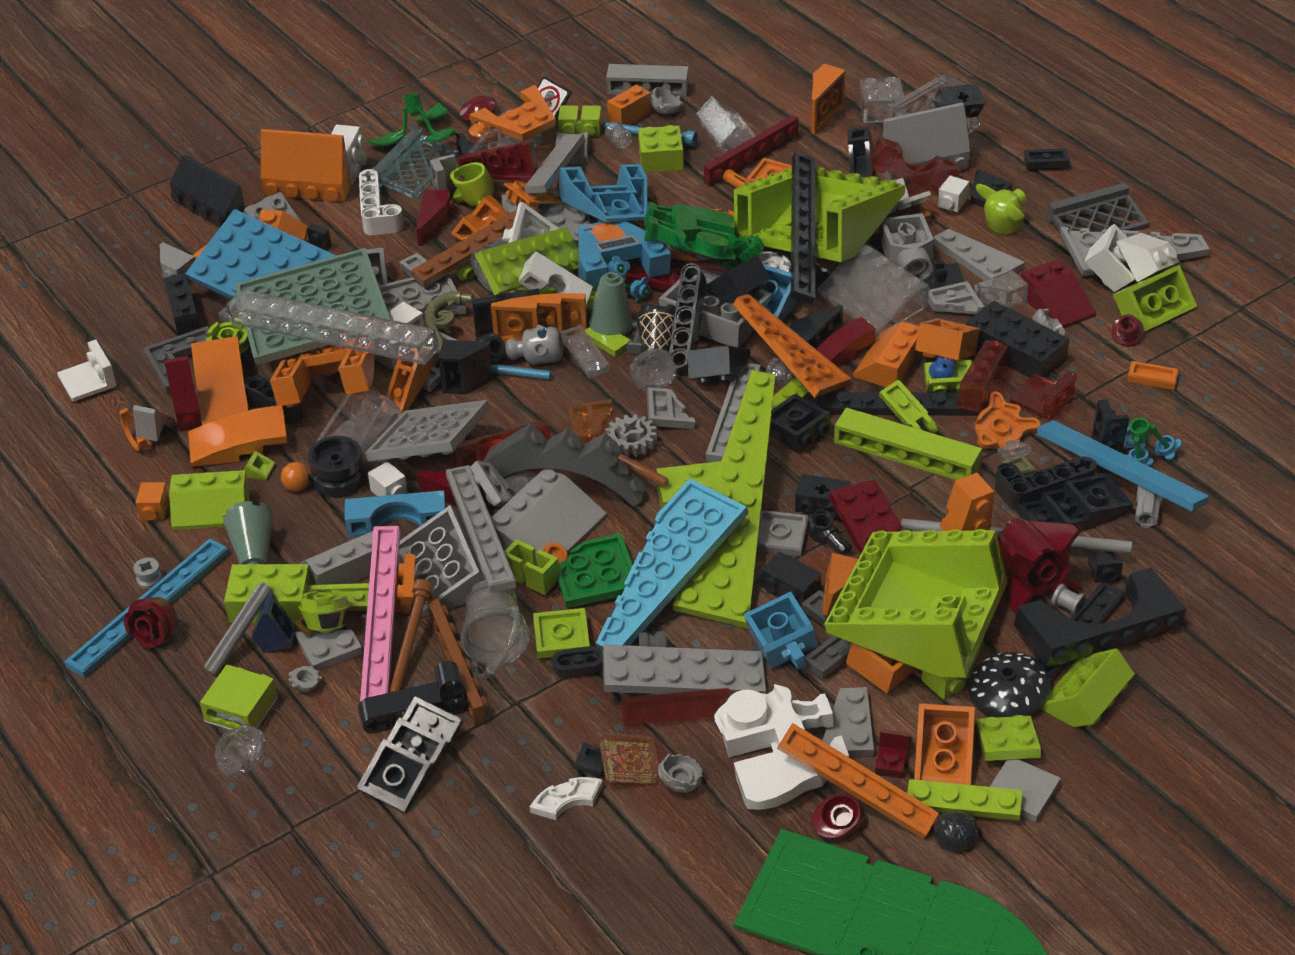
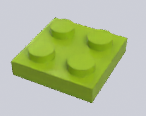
[533,608,590,659]
[976,715,1041,761]

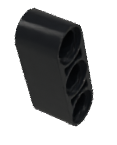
[244,375,303,424]

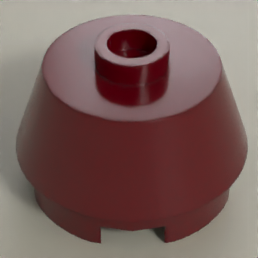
[124,597,177,648]

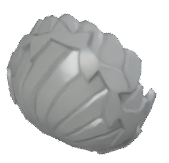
[651,87,683,114]
[1032,308,1066,336]
[658,754,702,793]

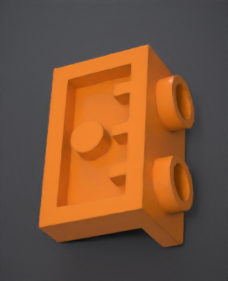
[395,553,415,614]

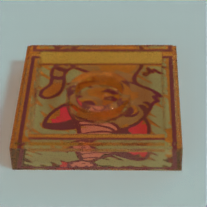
[598,733,662,785]

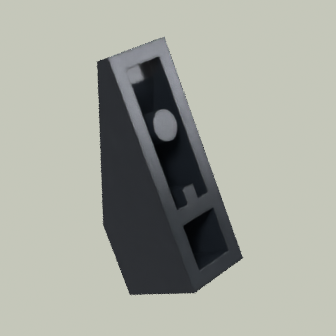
[789,304,843,349]

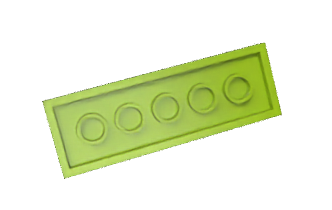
[475,226,578,295]

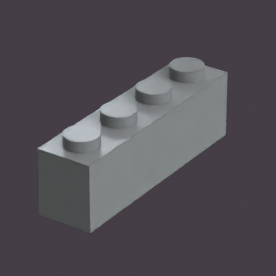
[606,64,689,97]

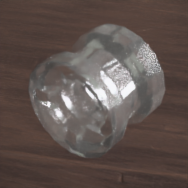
[765,357,793,386]

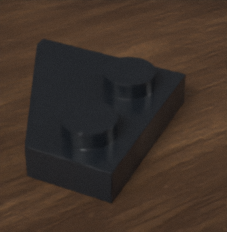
[970,169,1012,208]

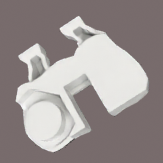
[714,684,849,810]

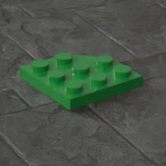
[558,533,633,609]

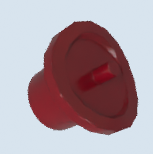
[1111,314,1144,346]

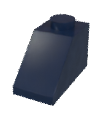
[252,594,297,653]

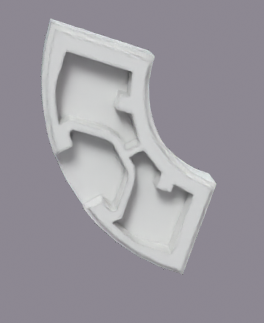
[530,777,603,820]

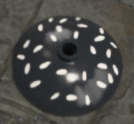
[968,652,1051,718]

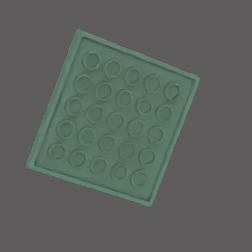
[235,248,392,365]

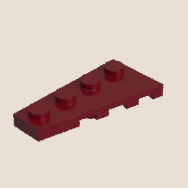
[457,140,538,181]

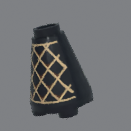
[637,304,676,369]

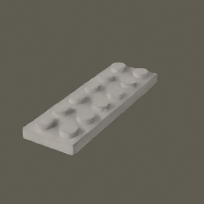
[602,645,766,697]

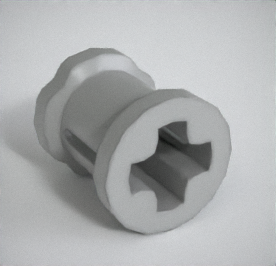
[1051,584,1086,615]

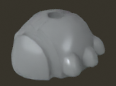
[288,666,322,692]

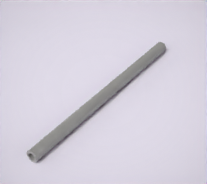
[901,518,1132,554]

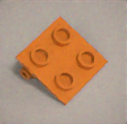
[504,181,562,213]

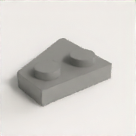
[925,281,985,314]

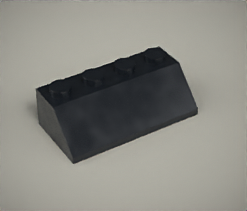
[170,154,245,227]

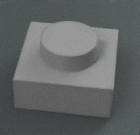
[399,253,427,277]

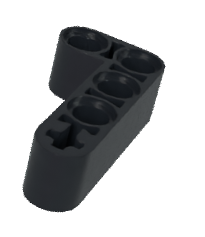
[995,456,1096,511]
[358,661,466,734]

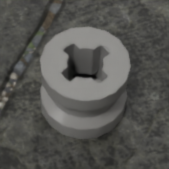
[133,557,162,590]

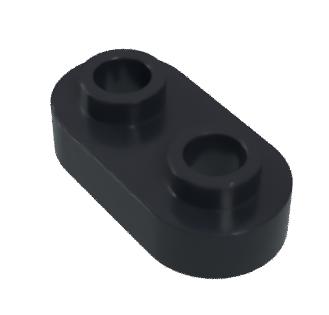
[552,647,603,677]

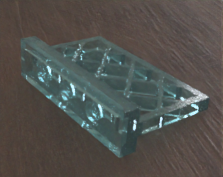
[372,126,458,199]

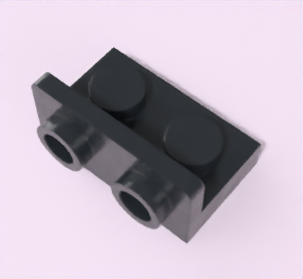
[1091,400,1129,453]

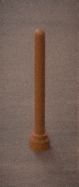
[591,437,669,487]
[389,579,435,692]

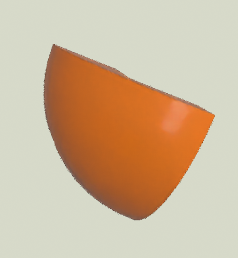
[451,195,508,240]

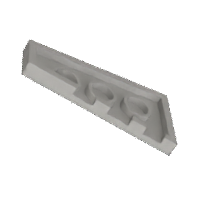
[933,229,1025,286]

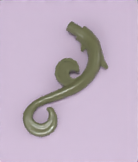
[415,291,473,358]

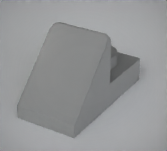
[133,405,175,441]

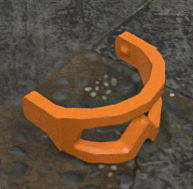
[120,408,153,451]

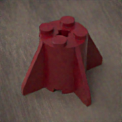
[997,518,1083,613]

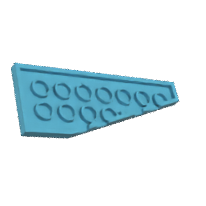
[596,478,749,651]

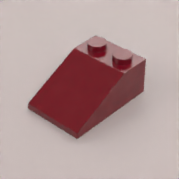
[1019,259,1096,328]

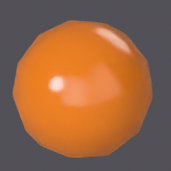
[280,462,309,492]

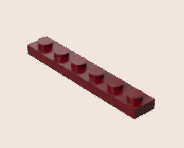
[704,115,799,186]

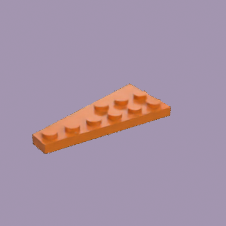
[733,294,851,398]

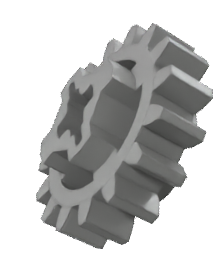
[605,414,657,457]

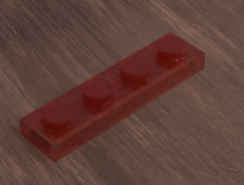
[621,687,730,725]

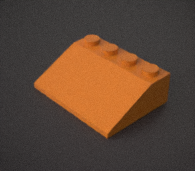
[261,129,351,202]

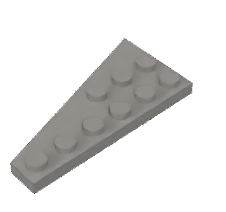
[1060,227,1210,277]
[379,274,466,316]

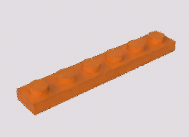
[777,723,939,839]

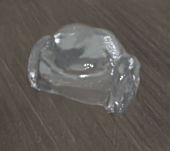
[215,724,266,779]

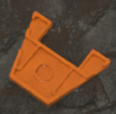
[470,85,556,141]

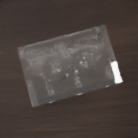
[696,95,756,152]

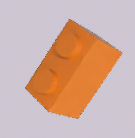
[607,85,651,125]

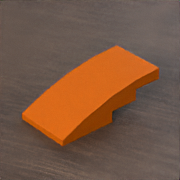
[491,293,588,342]
[191,336,249,425]
[188,406,287,467]

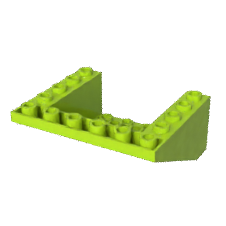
[734,167,905,262]
[824,529,1008,678]

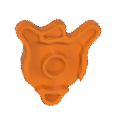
[975,392,1041,450]

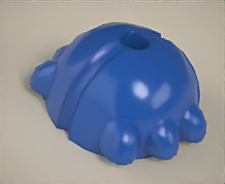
[929,357,956,379]

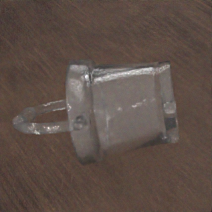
[460,580,529,681]

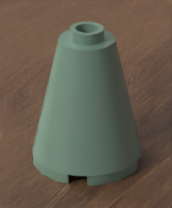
[588,272,633,336]
[223,501,274,564]

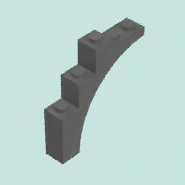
[483,423,646,506]

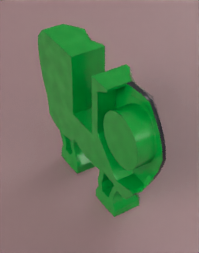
[644,202,736,263]

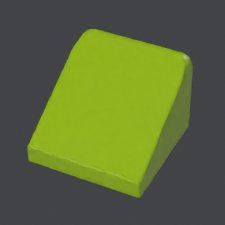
[243,451,276,481]

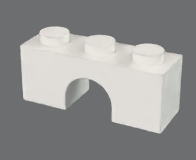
[518,252,593,304]

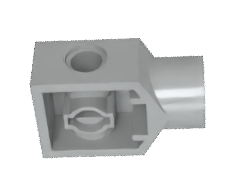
[879,213,934,283]

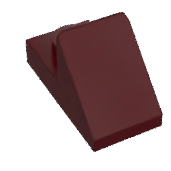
[875,729,910,779]

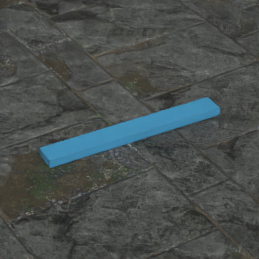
[1037,420,1209,511]
[64,538,229,678]

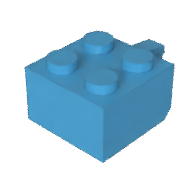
[744,592,819,670]

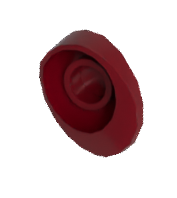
[460,95,497,123]
[812,794,865,840]

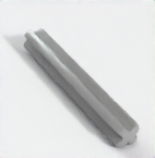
[204,582,272,675]

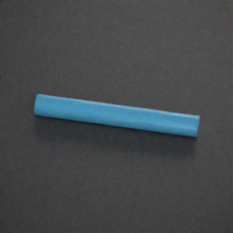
[492,364,552,380]

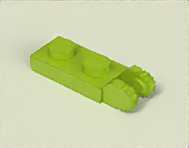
[879,380,938,434]

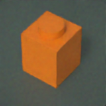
[136,482,169,521]

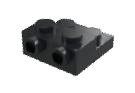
[770,394,831,451]

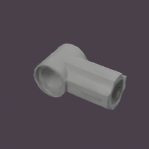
[1135,485,1163,528]

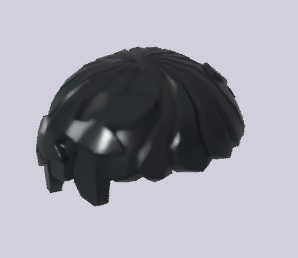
[934,810,979,853]

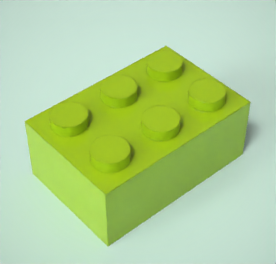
[224,564,312,623]

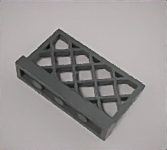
[1046,182,1149,232]

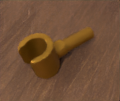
[293,614,311,636]

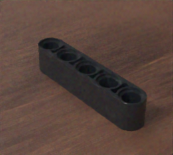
[669,263,707,377]

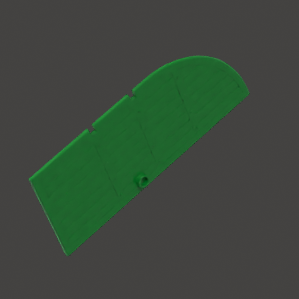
[733,829,1048,955]

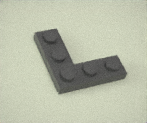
[143,326,209,394]
[801,590,852,679]

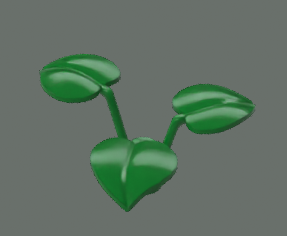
[367,92,459,146]

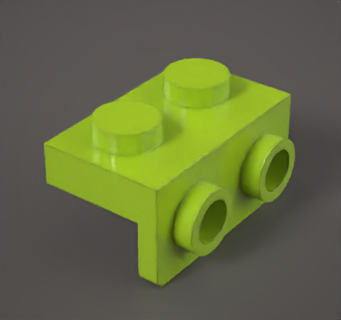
[923,360,976,393]

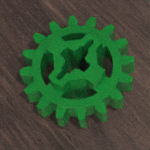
[720,234,764,269]

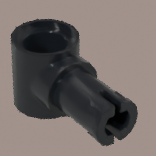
[809,510,852,556]

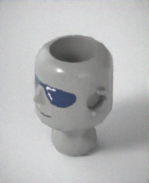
[505,325,563,365]

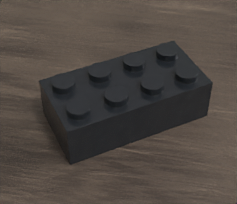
[966,301,1069,383]

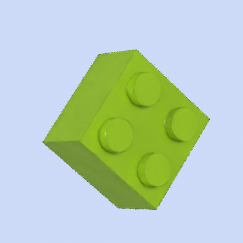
[638,125,684,173]

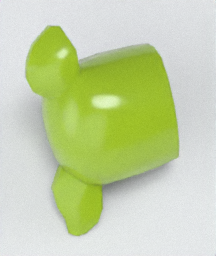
[450,162,494,206]
[976,184,1027,235]

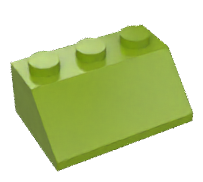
[1113,265,1197,332]
[169,470,250,530]
[1041,648,1135,727]

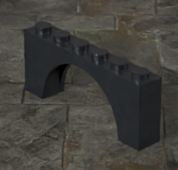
[1014,568,1187,668]

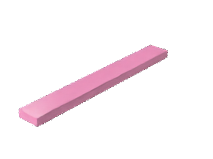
[360,526,400,701]

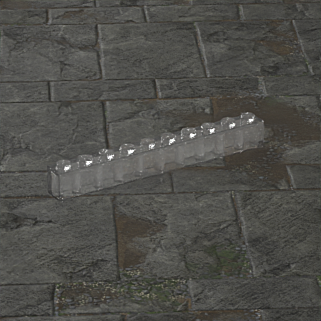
[226,289,440,365]

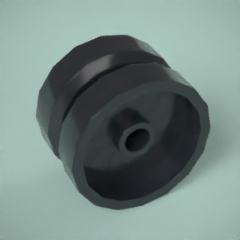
[308,435,365,497]

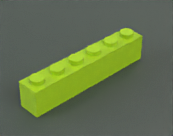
[834,408,982,480]

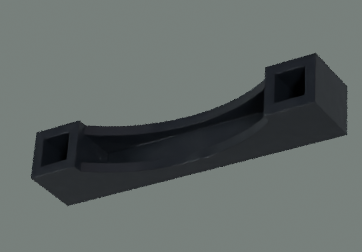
[847,126,874,178]

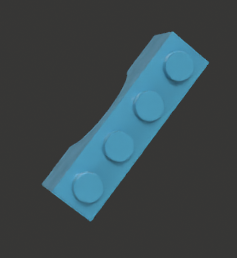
[345,491,446,538]

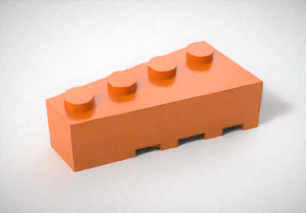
[940,473,994,531]

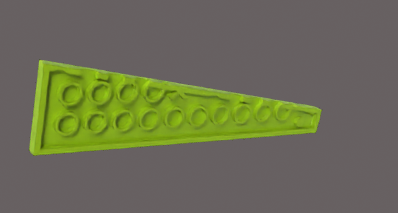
[673,370,775,629]

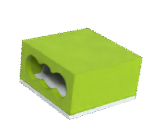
[200,665,278,736]

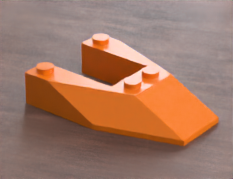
[270,333,376,407]

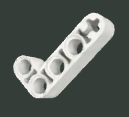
[359,169,404,235]

